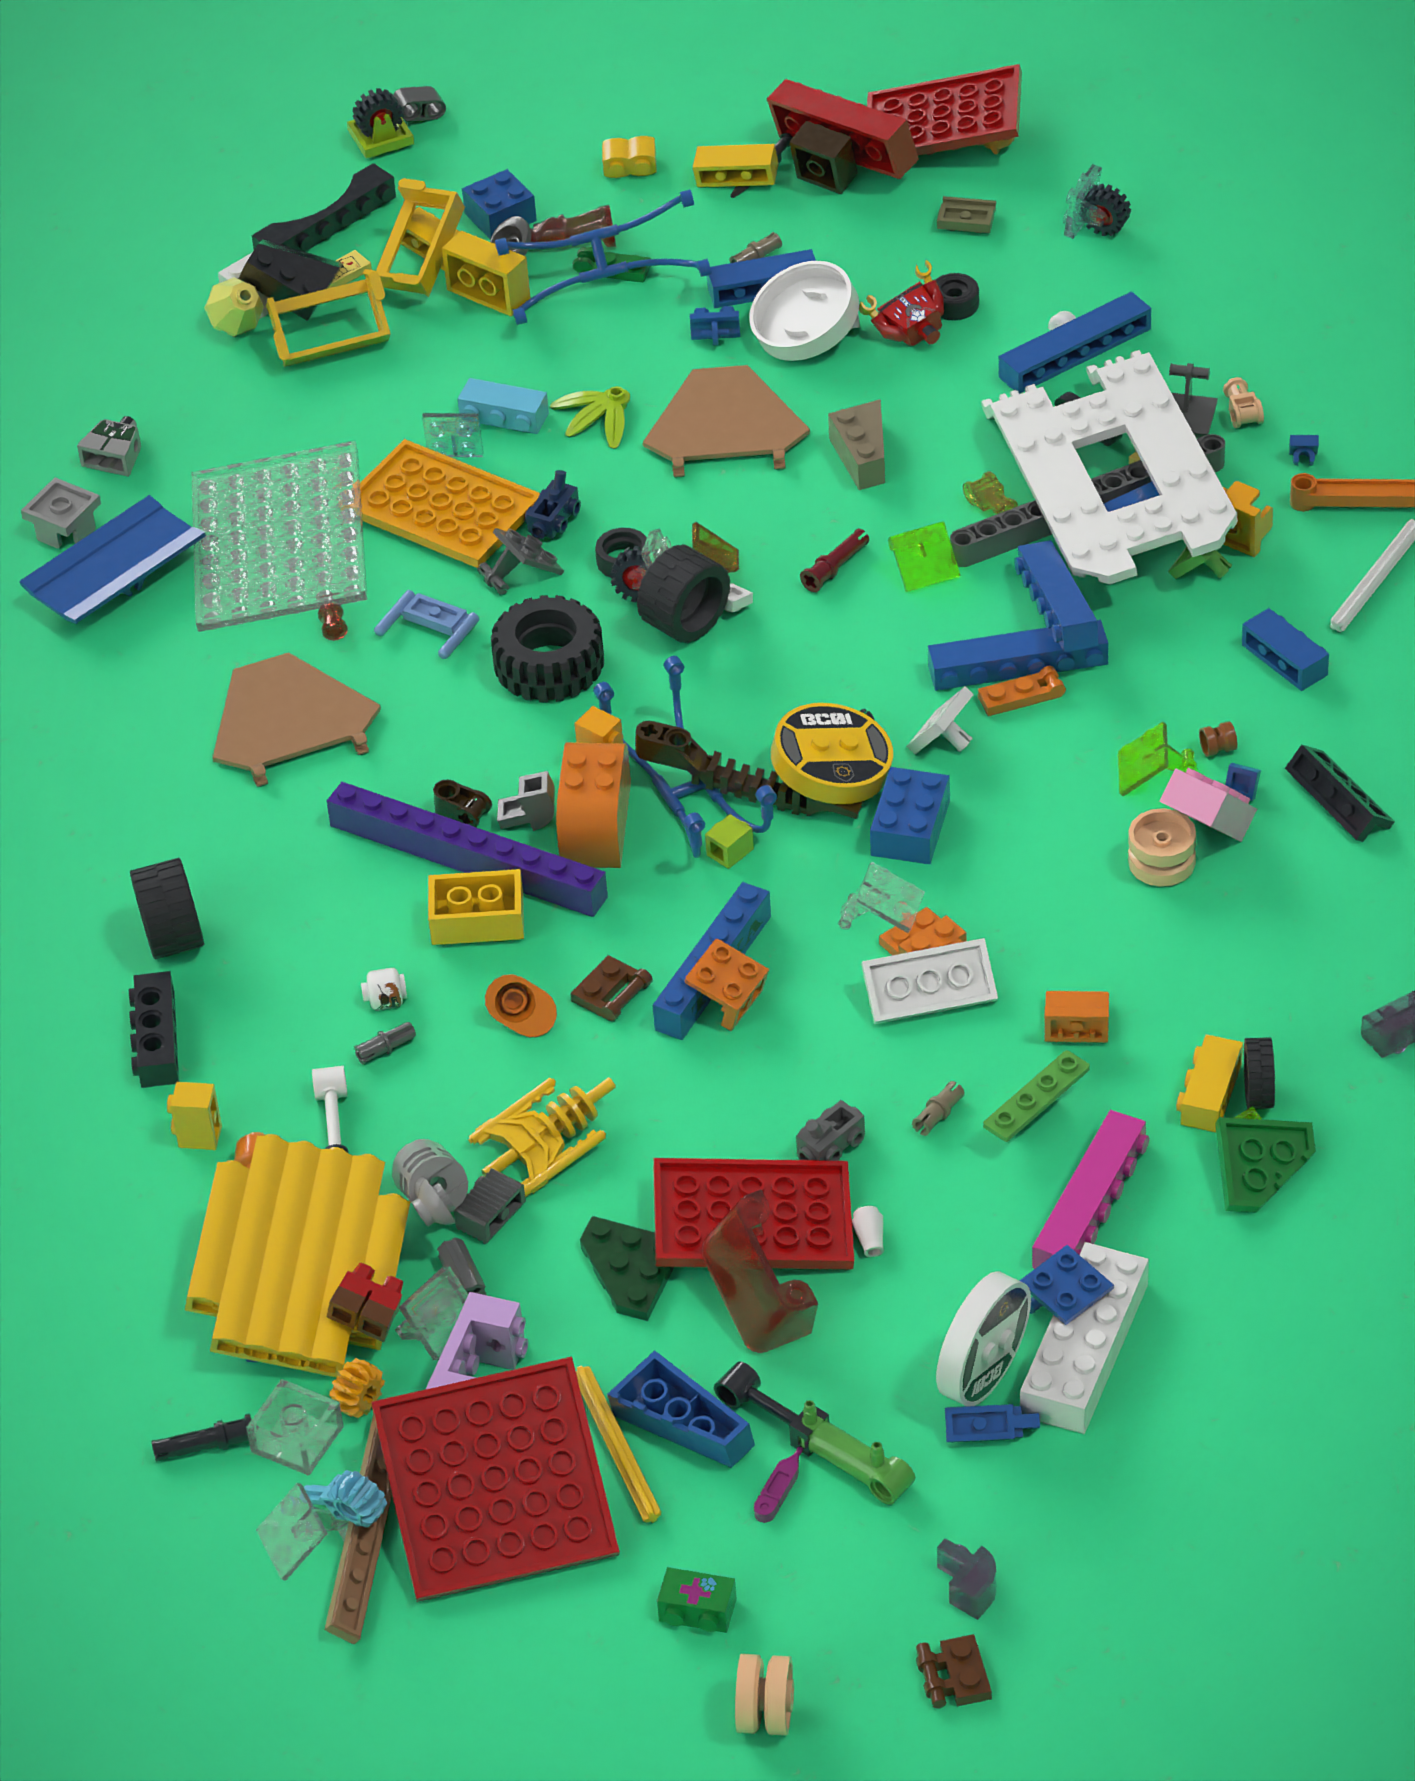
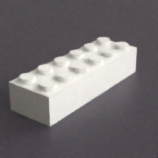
[1020,1242,1149,1434]

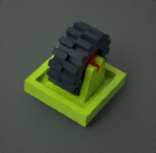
[347,88,414,158]

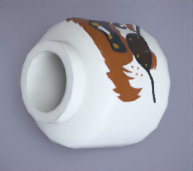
[361,968,407,1011]

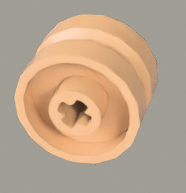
[1128,808,1196,887]
[735,1654,794,1735]

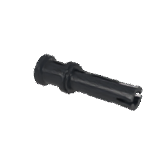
[151,1413,256,1462]

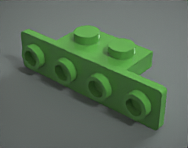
[983,1050,1090,1142]

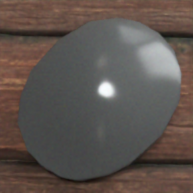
[490,216,531,256]

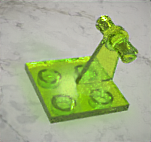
[888,521,961,592]
[1118,722,1198,797]

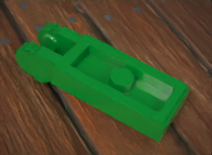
[572,247,651,283]

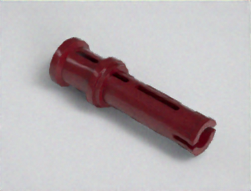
[800,528,869,592]

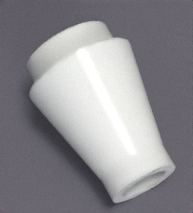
[852,1206,884,1257]

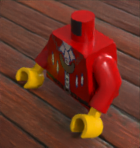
[859,260,944,346]

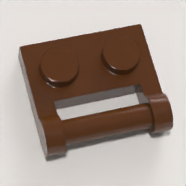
[571,955,653,1022]

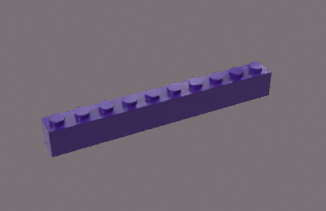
[326,782,608,917]

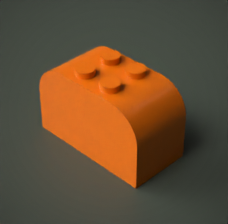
[556,742,631,868]

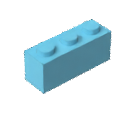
[458,378,549,434]

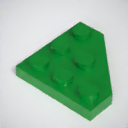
[1215,1117,1316,1212]

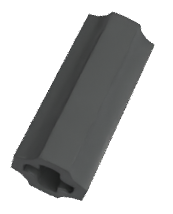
[437,1238,486,1304]

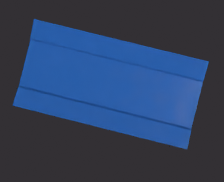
[20,495,206,624]

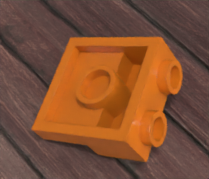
[879,907,967,956]

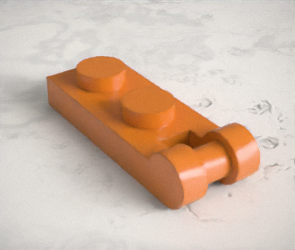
[978,666,1066,716]

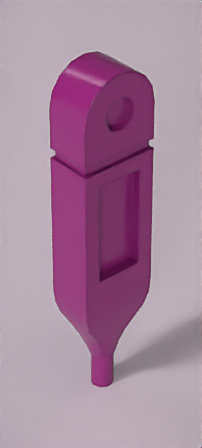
[754,1447,803,1523]

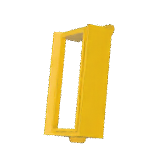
[363,178,465,297]
[266,271,391,367]

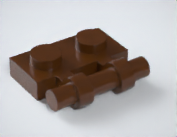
[916,1634,992,1708]

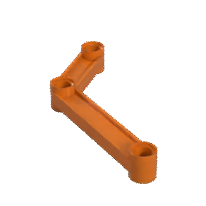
[1290,473,1415,512]

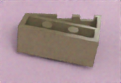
[828,399,885,490]

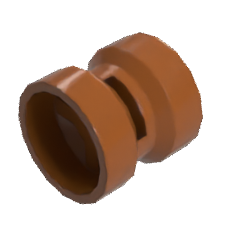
[1199,721,1238,757]

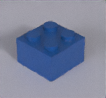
[462,169,537,239]

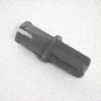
[354,1022,416,1065]

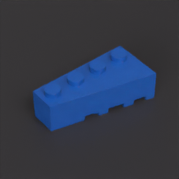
[607,1350,755,1468]

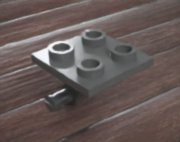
[1169,363,1218,438]
[477,528,564,595]

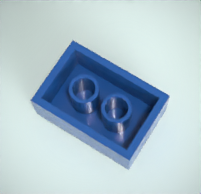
[870,767,950,864]

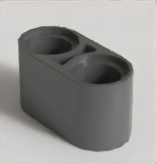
[393,86,446,121]

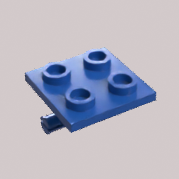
[1019,1245,1114,1325]

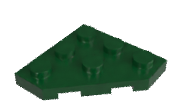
[580,1216,674,1321]

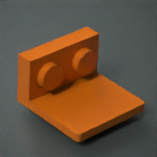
[685,939,769,1031]
[1045,991,1109,1043]

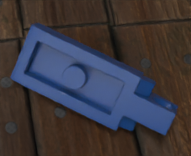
[945,1404,1040,1442]

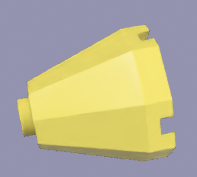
[204,277,264,337]

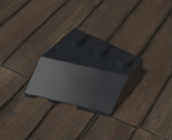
[238,240,344,321]

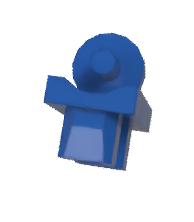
[690,306,740,346]

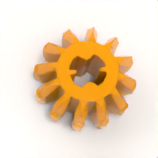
[329,1358,385,1418]

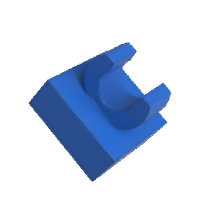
[1289,435,1319,465]
[1225,763,1261,801]

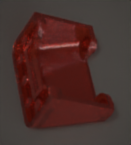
[701,1189,818,1353]

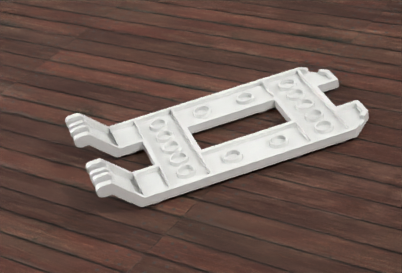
[981,350,1238,584]

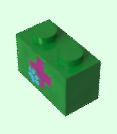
[657,1567,737,1633]

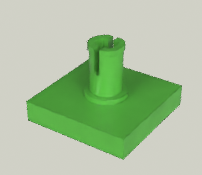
[1168,529,1232,579]

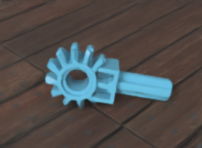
[302,1470,387,1527]

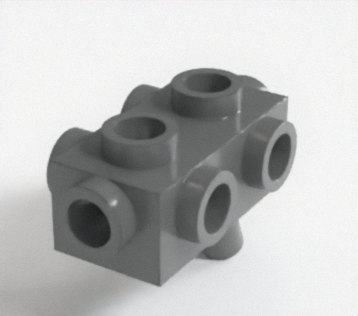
[796,1100,865,1161]

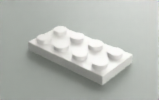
[861,938,998,1024]

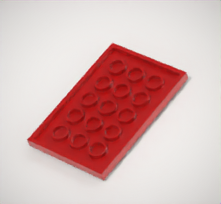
[867,64,1022,155]
[653,1158,854,1269]

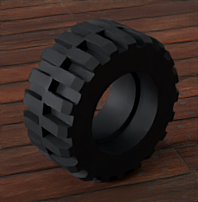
[491,595,604,703]

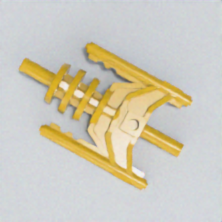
[468,1077,616,1197]

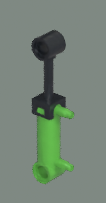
[714,1361,916,1505]

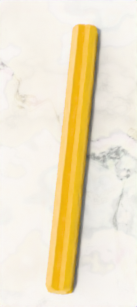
[576,1365,661,1523]

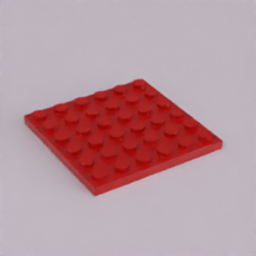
[371,1356,620,1602]

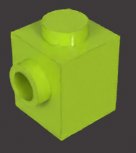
[705,814,754,869]

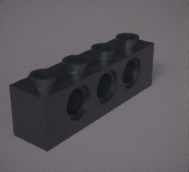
[129,971,179,1088]

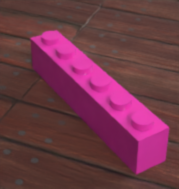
[1032,1110,1149,1269]

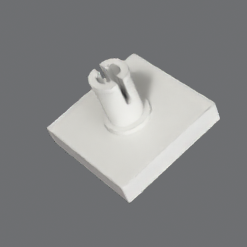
[906,686,974,754]

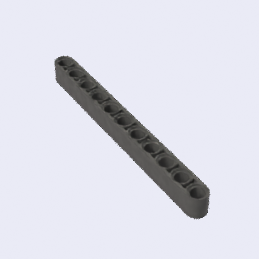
[950,434,1225,567]

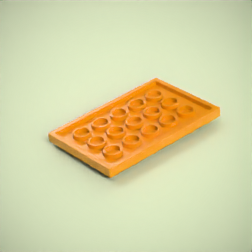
[339,439,540,568]

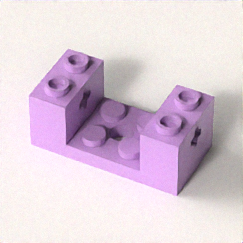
[426,1292,528,1389]

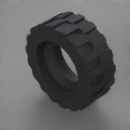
[1244,1037,1275,1109]

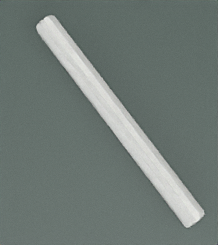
[1330,519,1415,632]

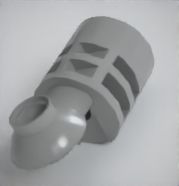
[392,1139,468,1227]

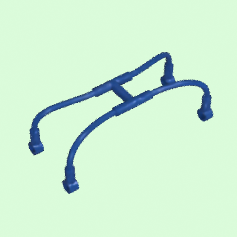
[495,189,712,325]
[593,656,777,858]

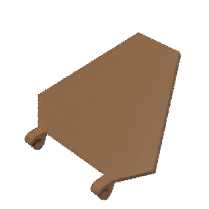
[643,365,810,477]
[213,652,381,786]

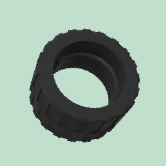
[637,544,730,643]
[130,858,204,959]

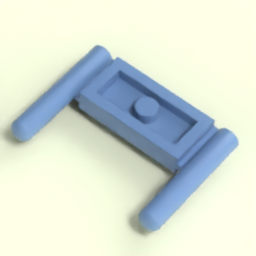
[374,590,480,659]

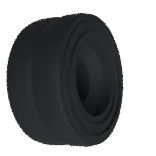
[935,273,979,320]

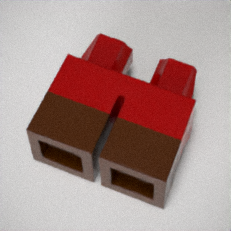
[326,1262,403,1342]

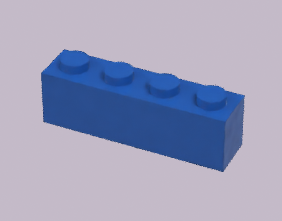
[707,249,816,309]

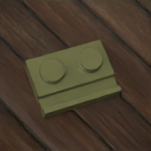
[937,196,996,233]

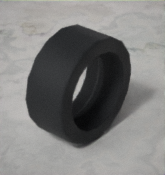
[595,527,650,578]

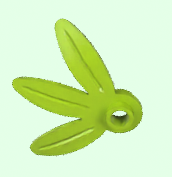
[550,386,630,449]

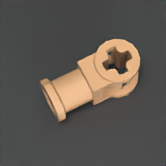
[1223,377,1264,428]

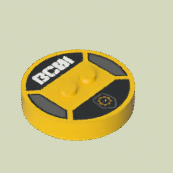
[771,703,893,804]

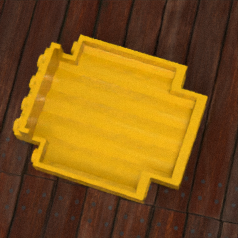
[185,1134,411,1377]

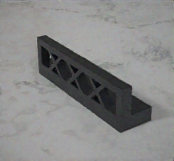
[1285,744,1395,842]

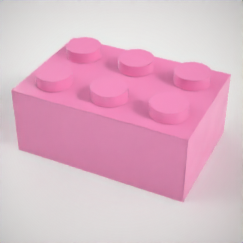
[1159,768,1257,842]

